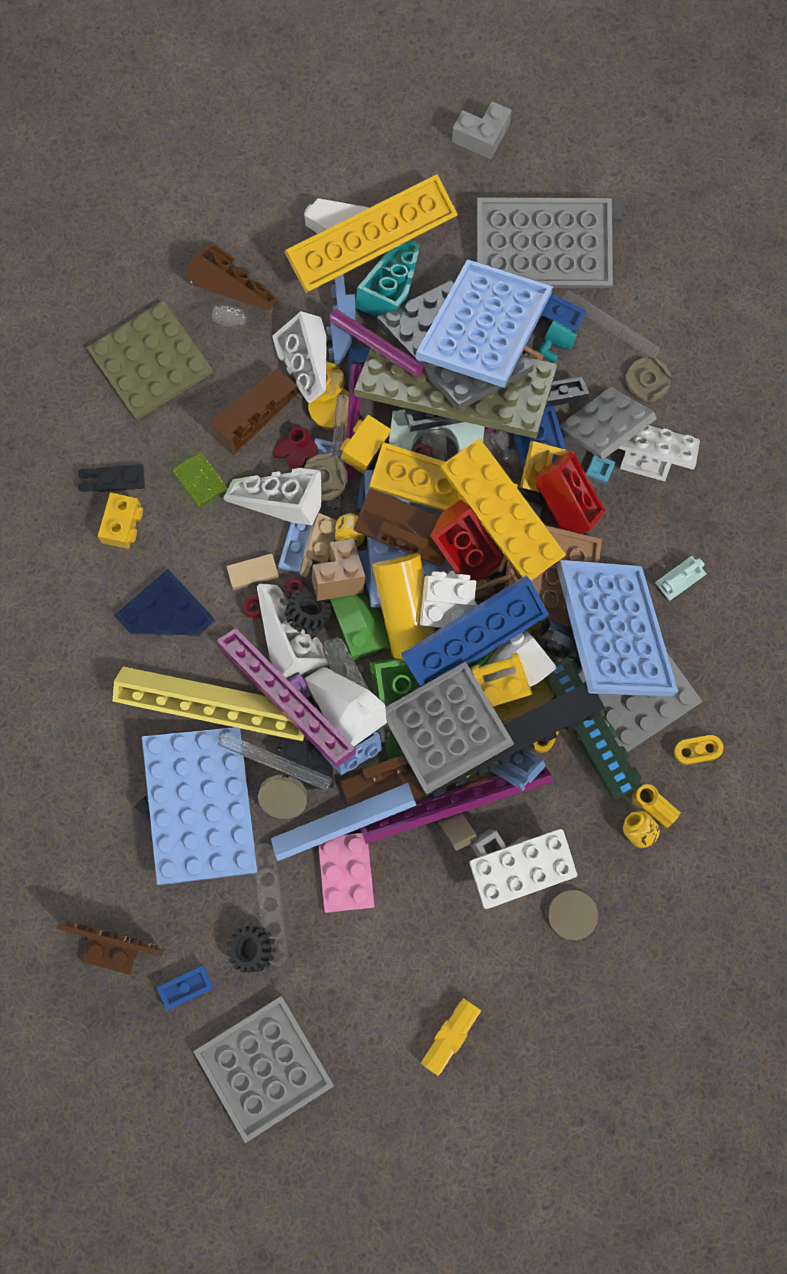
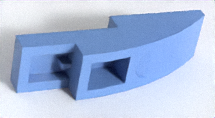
[326,275,356,368]

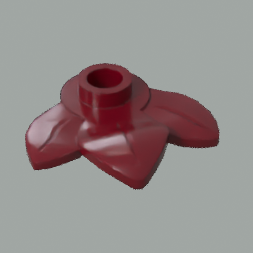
[273,427,318,470]

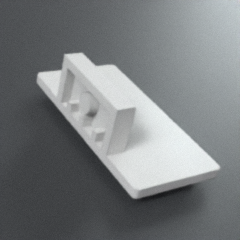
[618,425,700,481]
[469,829,577,909]

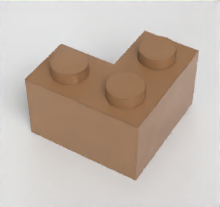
[312,539,365,601]

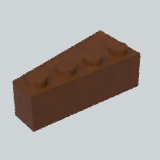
[209,368,298,456]

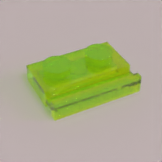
[173,451,228,508]

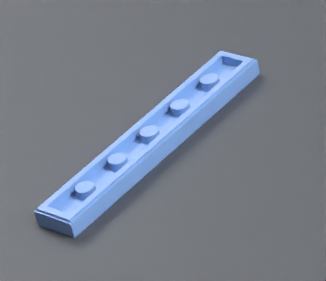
[278,438,338,574]
[271,783,416,861]

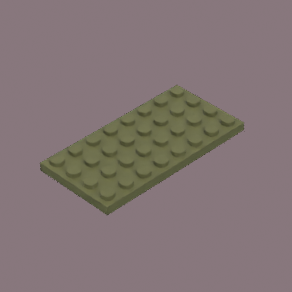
[354,326,557,439]

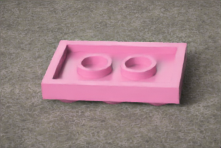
[319,833,375,913]

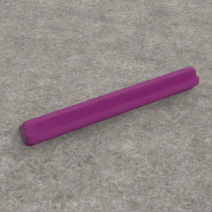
[330,309,424,377]
[342,364,363,478]

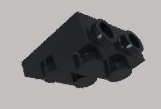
[277,739,334,790]

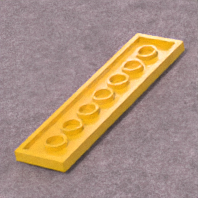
[284,174,458,293]

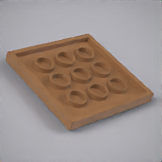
[504,526,602,629]

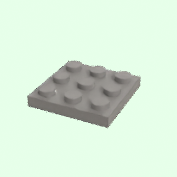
[559,387,656,460]

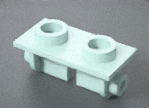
[655,556,706,601]

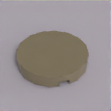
[625,358,671,402]
[304,454,347,501]
[258,775,307,819]
[548,890,598,941]

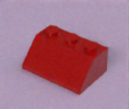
[534,451,605,534]
[430,499,503,583]

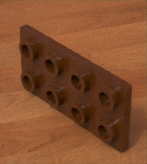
[353,489,445,567]
[341,755,448,806]
[56,920,163,975]

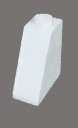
[304,198,369,233]

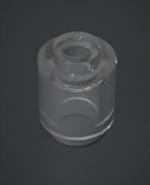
[212,303,247,331]

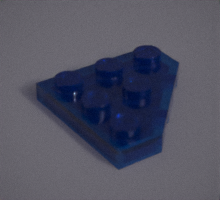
[114,569,216,636]

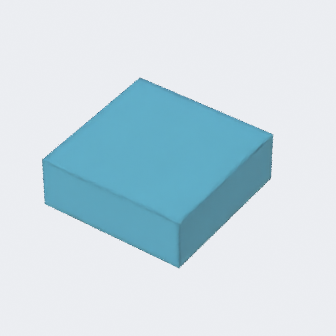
[586,454,615,484]

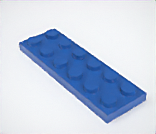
[401,575,549,687]

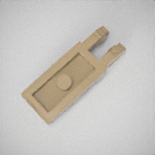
[300,513,336,577]

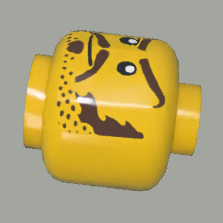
[334,513,365,548]
[623,811,660,848]

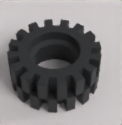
[284,588,331,634]
[226,926,276,973]

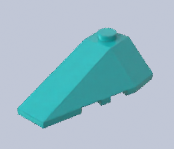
[355,240,420,317]

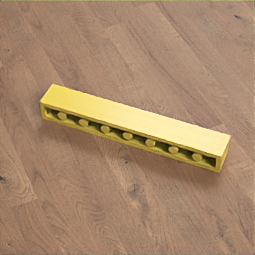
[113,667,304,741]

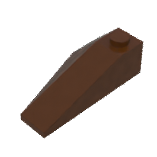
[184,242,279,310]

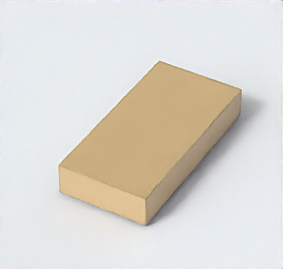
[227,554,279,590]

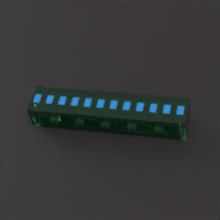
[544,657,642,801]

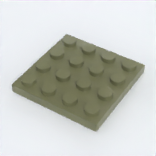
[87,300,213,421]

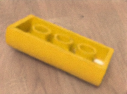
[372,552,436,659]

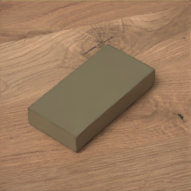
[438,812,478,851]

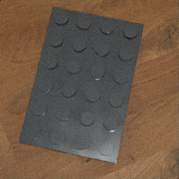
[377,281,534,411]

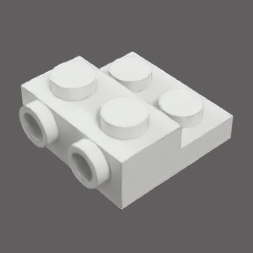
[420,572,476,628]

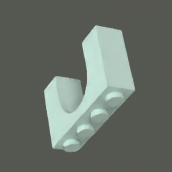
[389,410,485,453]

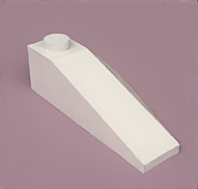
[272,311,326,403]
[223,468,321,525]
[257,584,331,679]
[484,630,557,687]
[305,666,387,746]

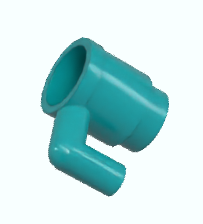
[538,320,578,363]

